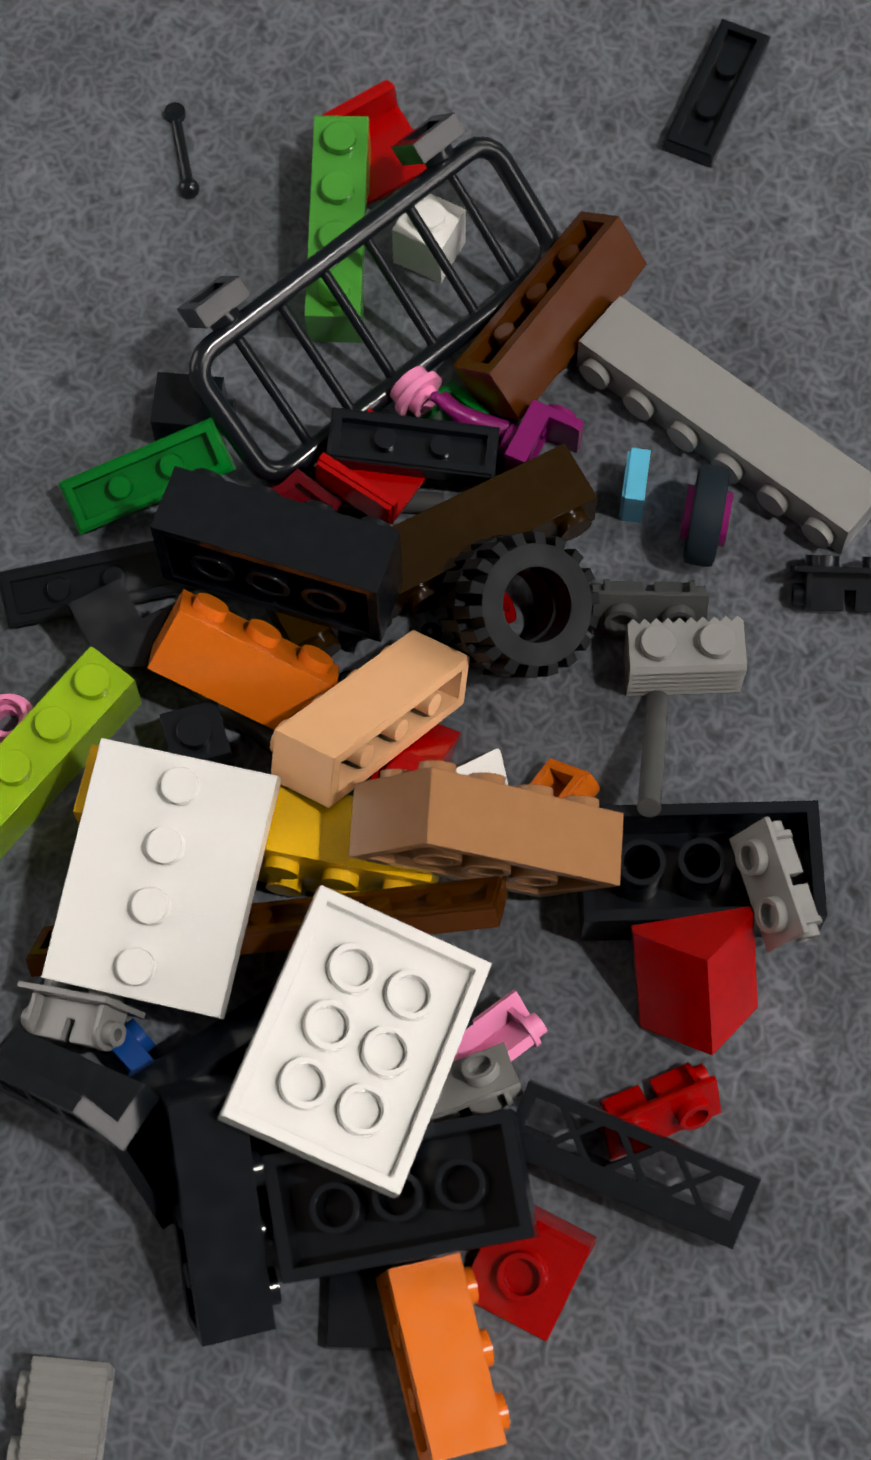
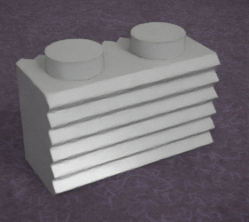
[623,616,747,696]
[7,1356,115,1460]

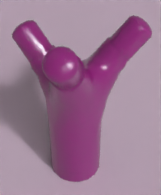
[430,391,509,442]

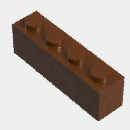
[453,211,647,420]

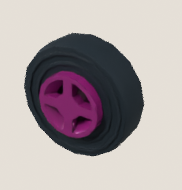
[679,465,734,567]

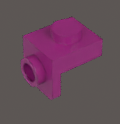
[499,399,584,472]

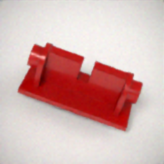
[597,1062,722,1161]

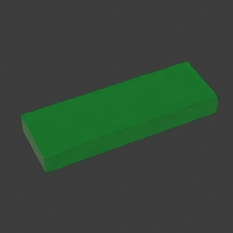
[58,417,237,535]

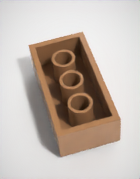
[349,760,624,897]

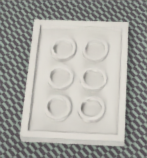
[41,738,282,1020]
[218,885,492,1199]

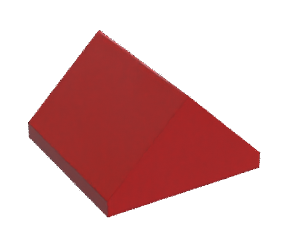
[631,906,758,1056]

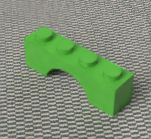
[305,115,371,343]

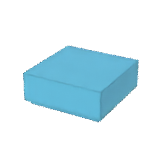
[619,448,651,523]

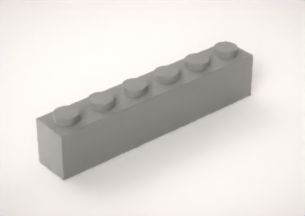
[576,296,871,555]

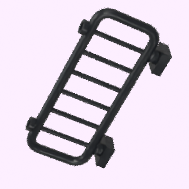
[177,112,559,483]

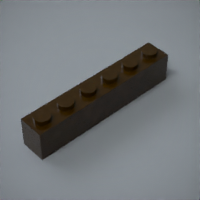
[265,443,598,657]

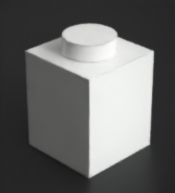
[392,194,466,284]

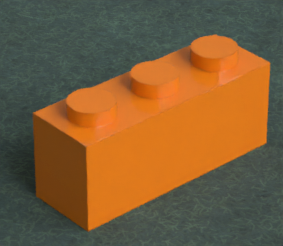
[147,589,339,730]
[375,1253,510,1460]

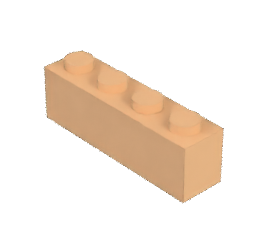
[270,630,470,808]

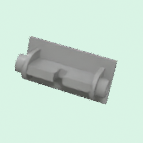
[729,817,822,953]
[17,979,146,1051]
[428,1042,524,1124]

